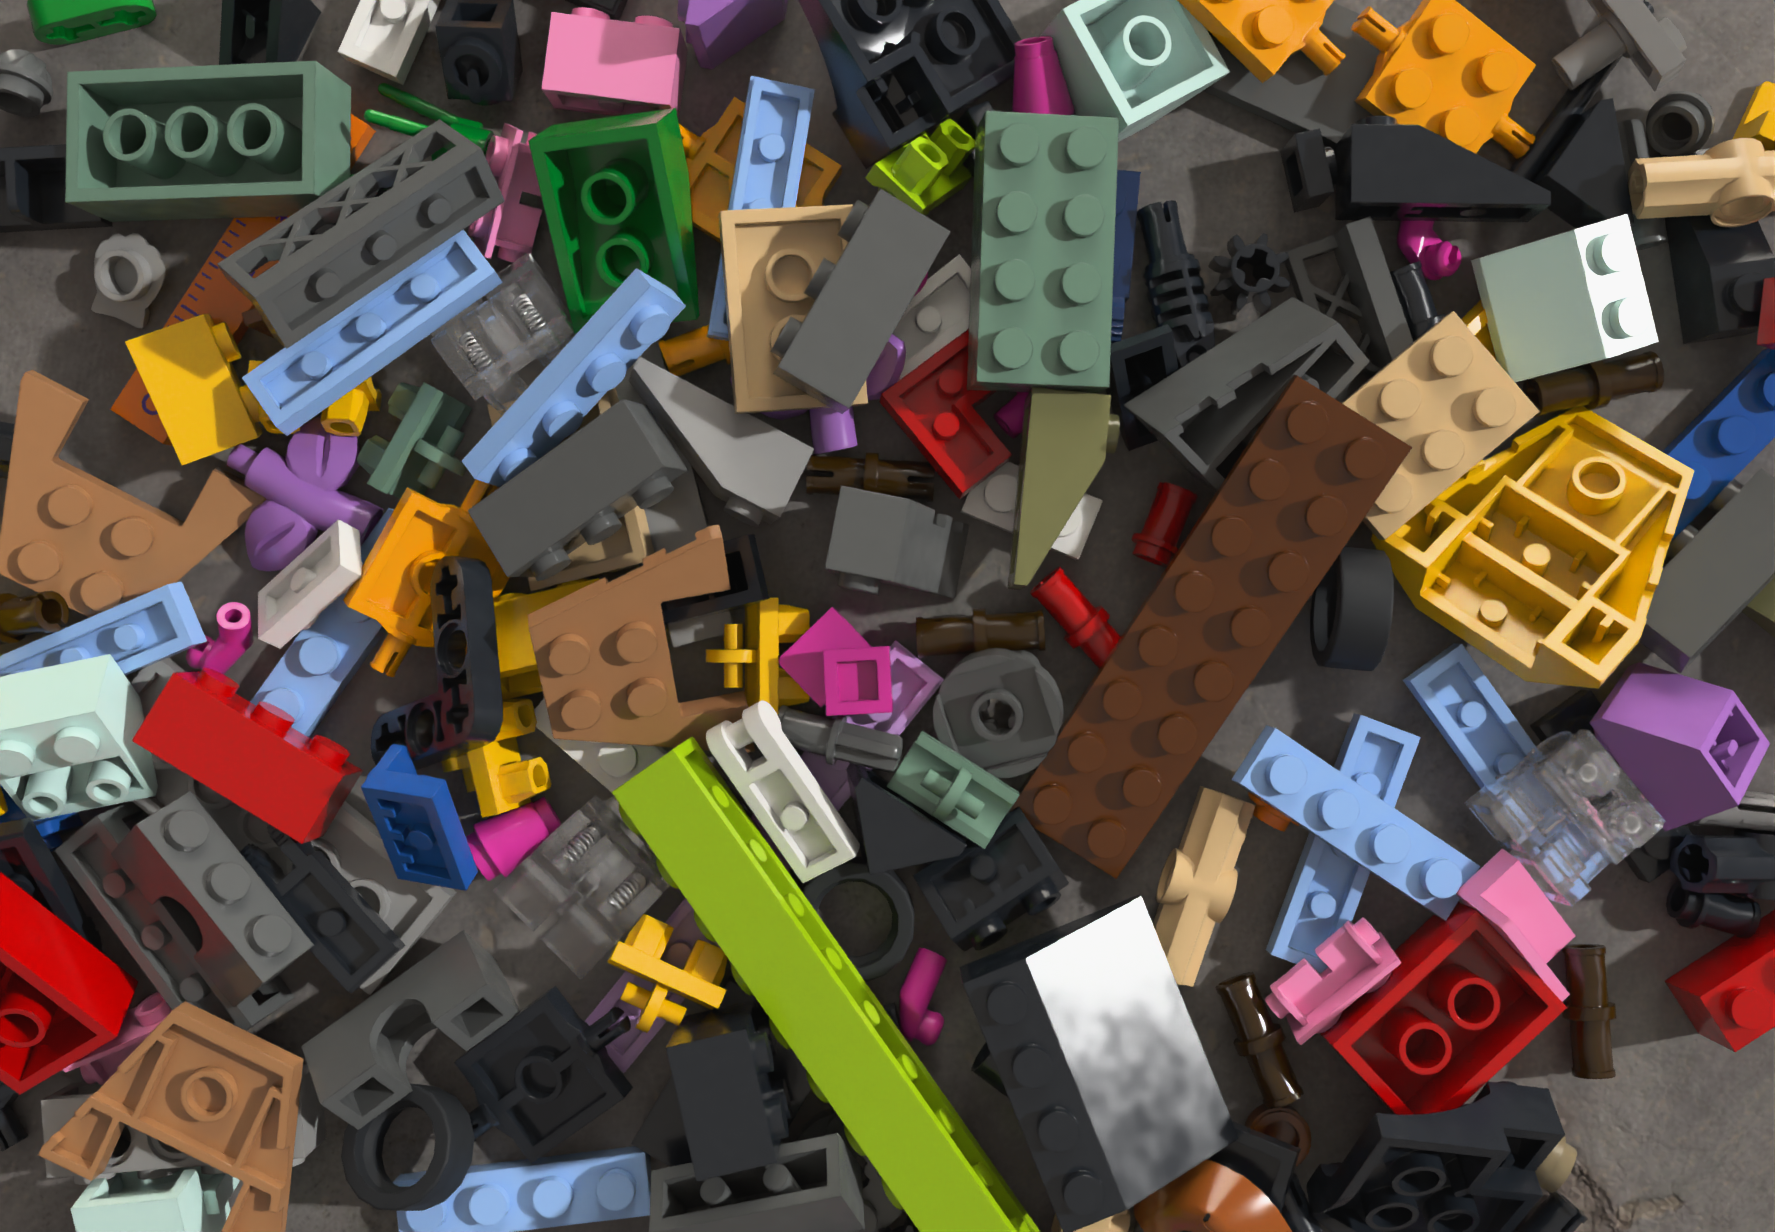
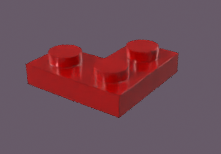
[879,329,1012,499]

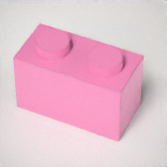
[542,7,688,121]

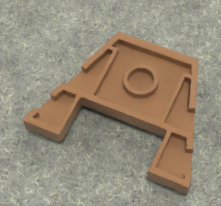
[0,370,267,617]
[528,524,755,753]
[38,1001,304,1232]

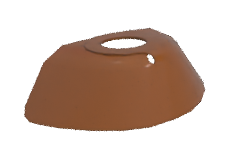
[1134,1159,1292,1232]

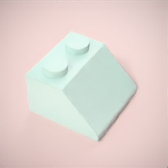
[1040,0,1230,142]
[1471,214,1659,382]

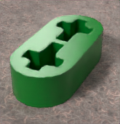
[27,0,157,45]

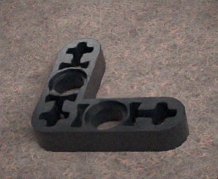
[370,556,503,770]

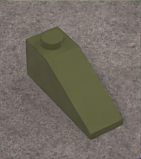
[1007,387,1120,590]

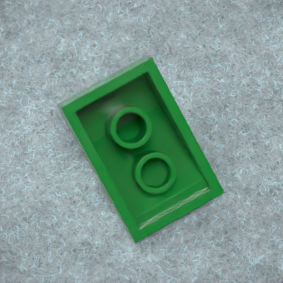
[528,108,700,334]

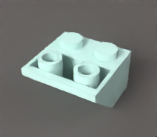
[0,654,158,821]

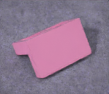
[1456,848,1575,1002]

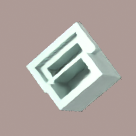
[71,1166,240,1232]

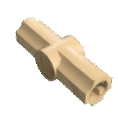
[1628,138,1775,227]
[1153,786,1256,987]

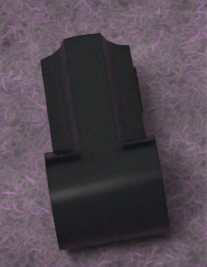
[1670,828,1775,900]

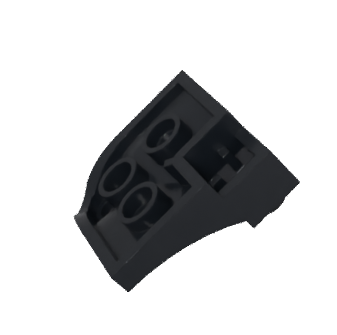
[798,0,1022,169]
[1306,1081,1565,1232]

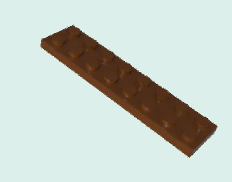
[1009,374,1412,879]

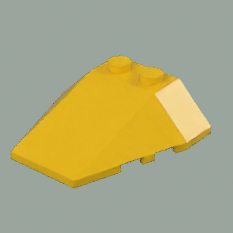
[1371,406,1694,689]

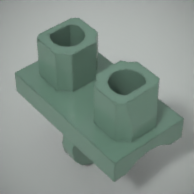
[357,382,472,499]
[887,731,1019,849]

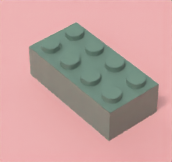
[65,61,351,222]
[967,111,1119,394]

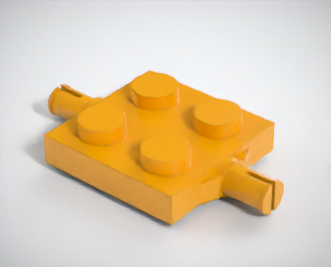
[1177,0,1346,83]
[1351,0,1536,159]
[679,97,842,243]
[343,479,510,677]

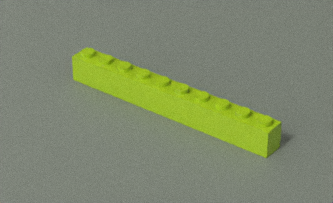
[612,736,1040,1232]

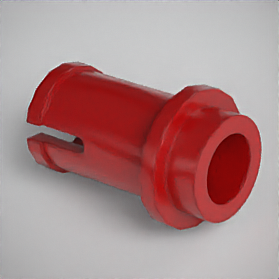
[1132,482,1197,567]

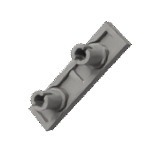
[1551,0,1687,92]

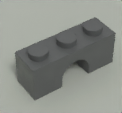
[111,791,314,1008]
[301,930,520,1130]

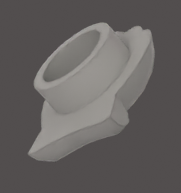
[91,233,165,328]

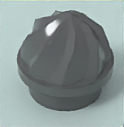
[0,49,54,117]
[1646,91,1715,156]

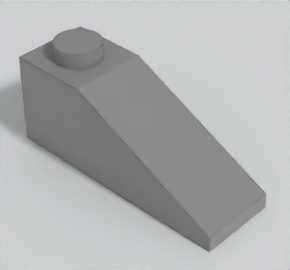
[628,356,814,527]

